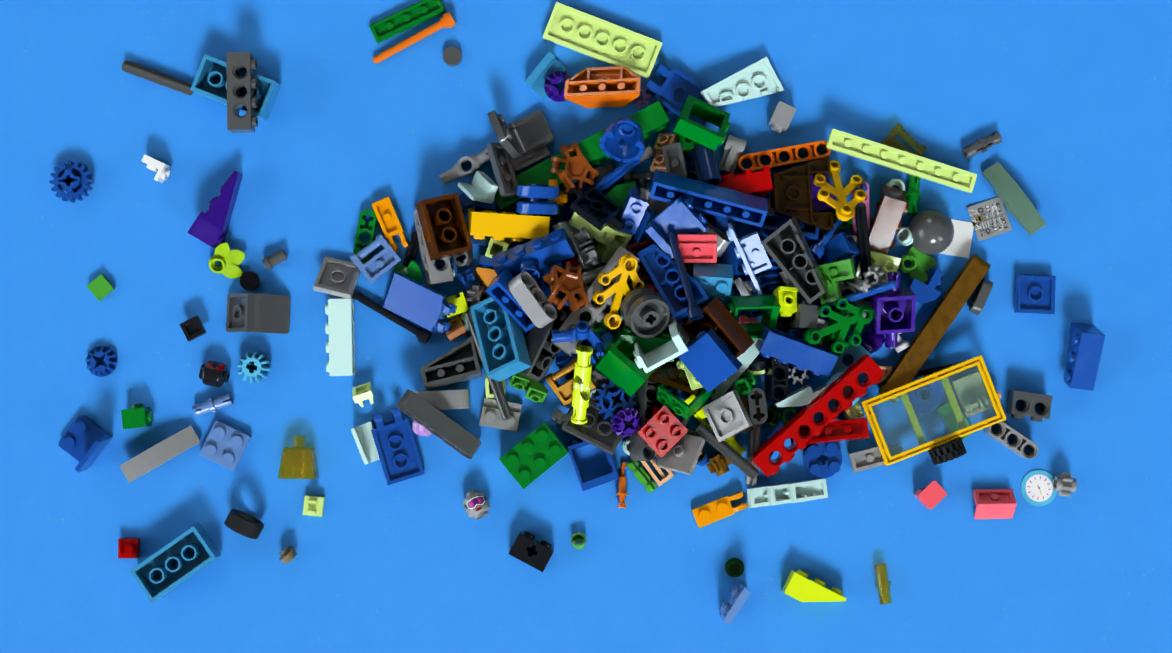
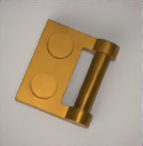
[545,357,597,406]

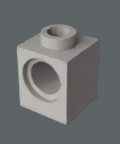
[768,101,797,133]

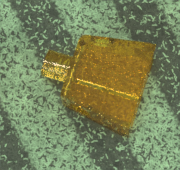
[278,436,319,479]

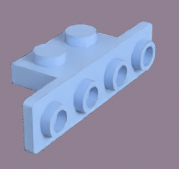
[726,223,772,295]

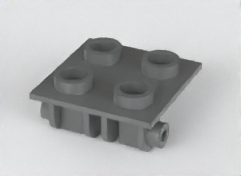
[569,227,603,268]

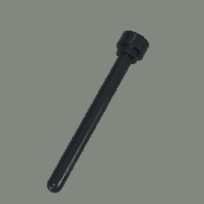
[352,290,433,345]

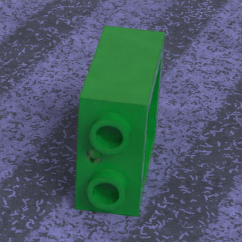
[673,95,731,151]
[726,295,781,338]
[656,384,716,420]

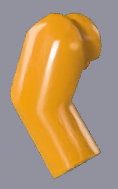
[548,179,568,205]

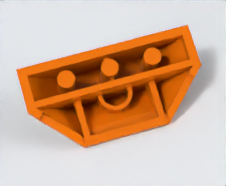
[564,66,641,108]

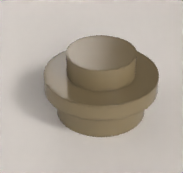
[279,546,297,564]

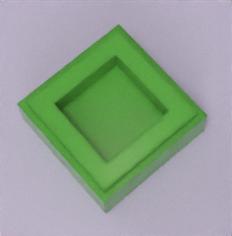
[87,274,115,301]

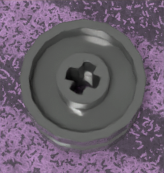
[620,287,671,338]

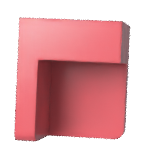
[914,480,948,510]

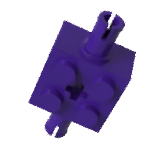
[870,272,916,348]

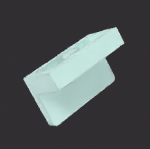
[457,170,498,204]
[351,421,379,465]

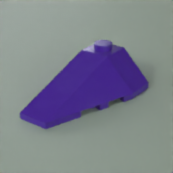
[187,171,243,248]

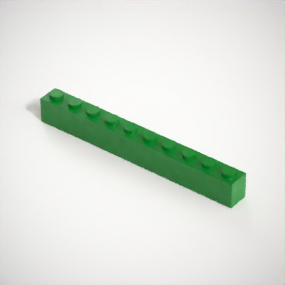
[494,101,670,212]

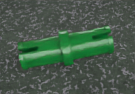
[905,175,921,214]

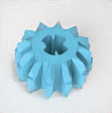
[237,351,271,384]

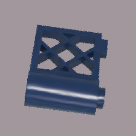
[684,144,722,185]

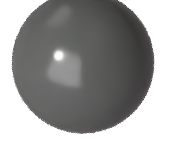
[908,209,954,255]

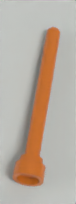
[372,12,456,64]

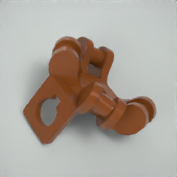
[549,142,600,193]
[543,261,589,312]

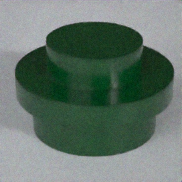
[725,558,744,577]

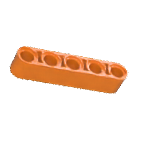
[737,141,831,173]

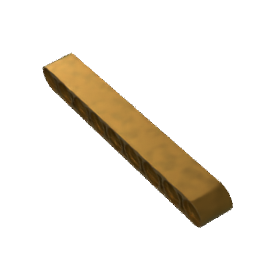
[878,254,991,404]

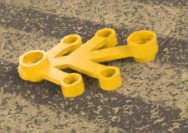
[813,160,867,221]
[592,254,644,329]

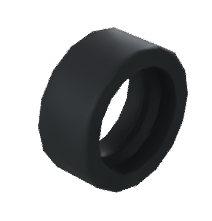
[224,509,264,539]

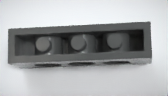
[226,52,258,133]

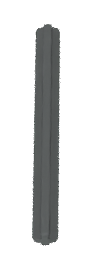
[465,311,513,420]

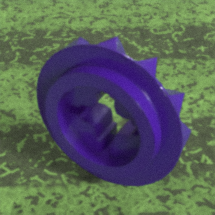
[544,71,571,102]
[612,408,642,438]

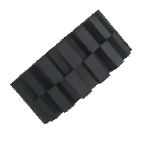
[928,438,966,465]

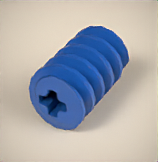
[760,252,784,291]

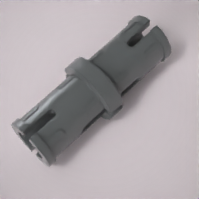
[962,131,1002,159]

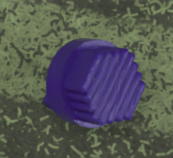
[860,329,886,354]

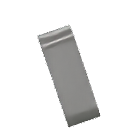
[508,271,558,328]
[415,389,470,410]
[984,422,1038,459]

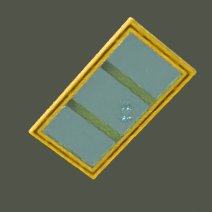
[860,355,1006,466]

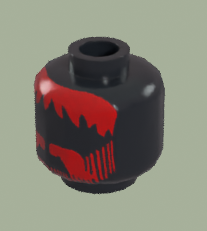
[199,361,230,388]

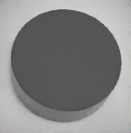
[443,46,462,67]

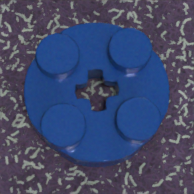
[803,442,842,478]

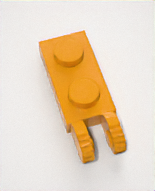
[371,196,409,252]
[692,491,748,528]

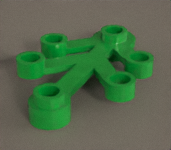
[804,298,873,353]

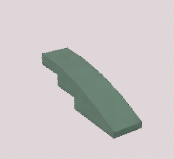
[982,162,1046,236]

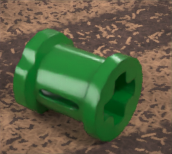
[734,372,756,395]

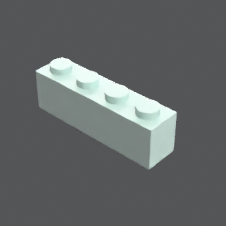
[325,298,356,376]

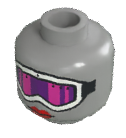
[462,490,491,520]

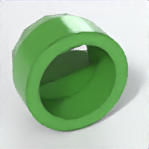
[571,532,587,550]

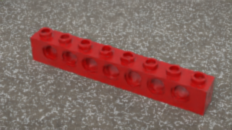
[749,354,884,477]

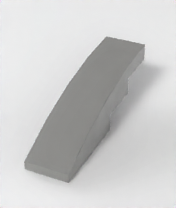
[120,425,201,483]

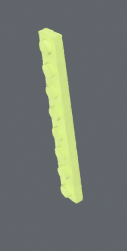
[826,129,977,193]

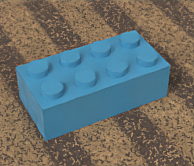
[190,54,281,121]
[470,297,532,382]
[130,524,221,603]

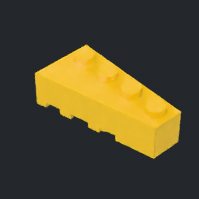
[467,209,550,242]

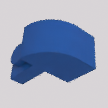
[906,268,943,304]

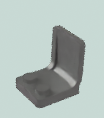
[487,110,554,159]
[226,293,290,334]

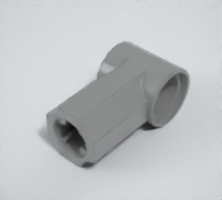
[719,134,747,174]

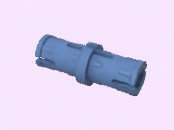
[192,393,234,417]

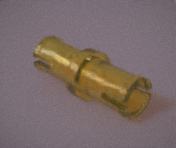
[874,564,892,604]

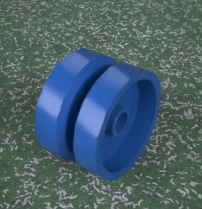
[516,184,559,215]

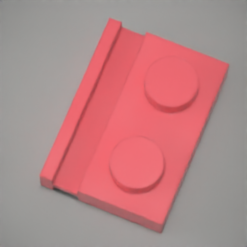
[677,234,717,263]

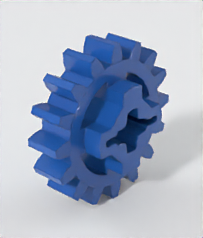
[49,160,94,203]
[594,380,636,422]

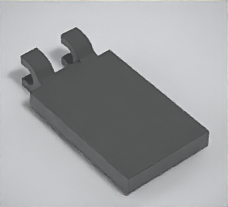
[552,400,630,455]

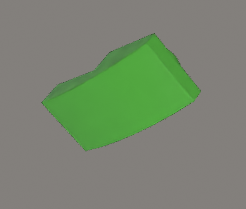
[508,373,548,403]

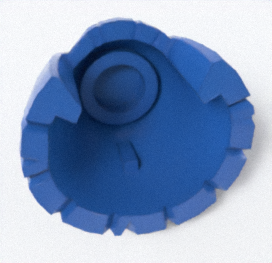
[599,117,645,163]

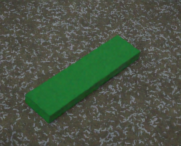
[369,0,446,44]

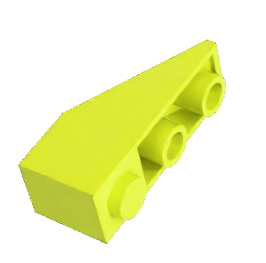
[782,569,847,602]

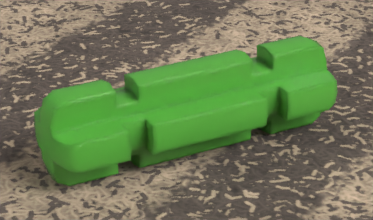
[627,460,657,493]

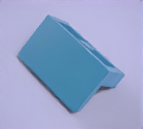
[525,52,566,98]

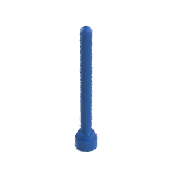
[810,184,868,260]
[812,281,897,317]

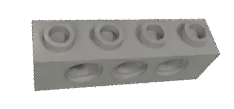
[413,209,455,286]

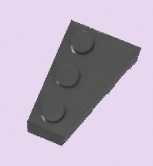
[420,336,484,391]

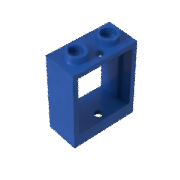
[567,438,619,491]

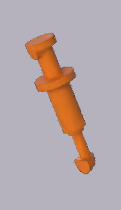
[616,462,629,508]

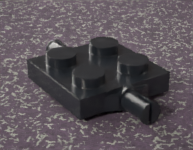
[568,187,625,231]

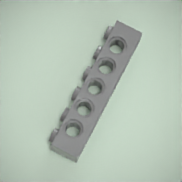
[551,246,640,356]

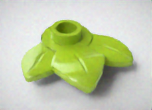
[208,242,246,279]

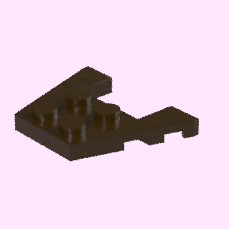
[772,156,834,231]

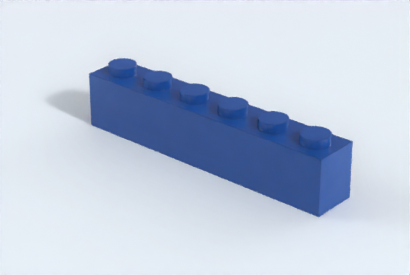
[649,170,768,227]

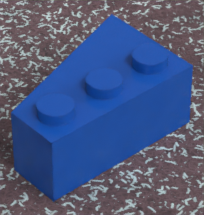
[1064,322,1105,391]

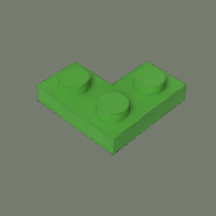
[818,258,856,304]

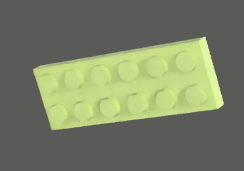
[543,2,662,79]

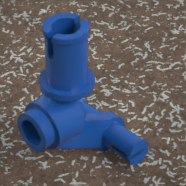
[552,321,604,357]

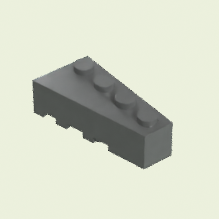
[761,216,828,304]
[519,307,583,382]

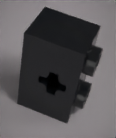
[508,531,554,572]

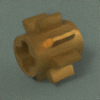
[707,452,732,476]

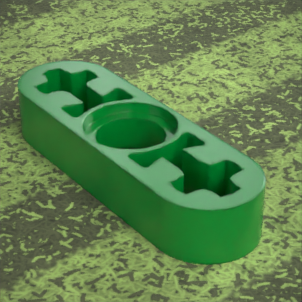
[353,209,378,265]

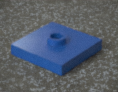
[1014,274,1056,314]

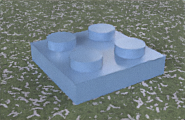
[199,420,252,471]
[719,583,751,625]

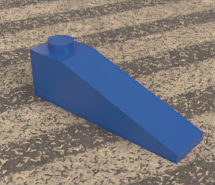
[637,244,709,324]

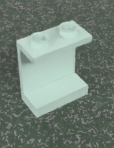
[633,321,688,373]

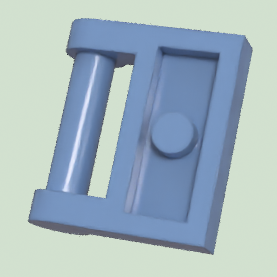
[349,234,401,284]

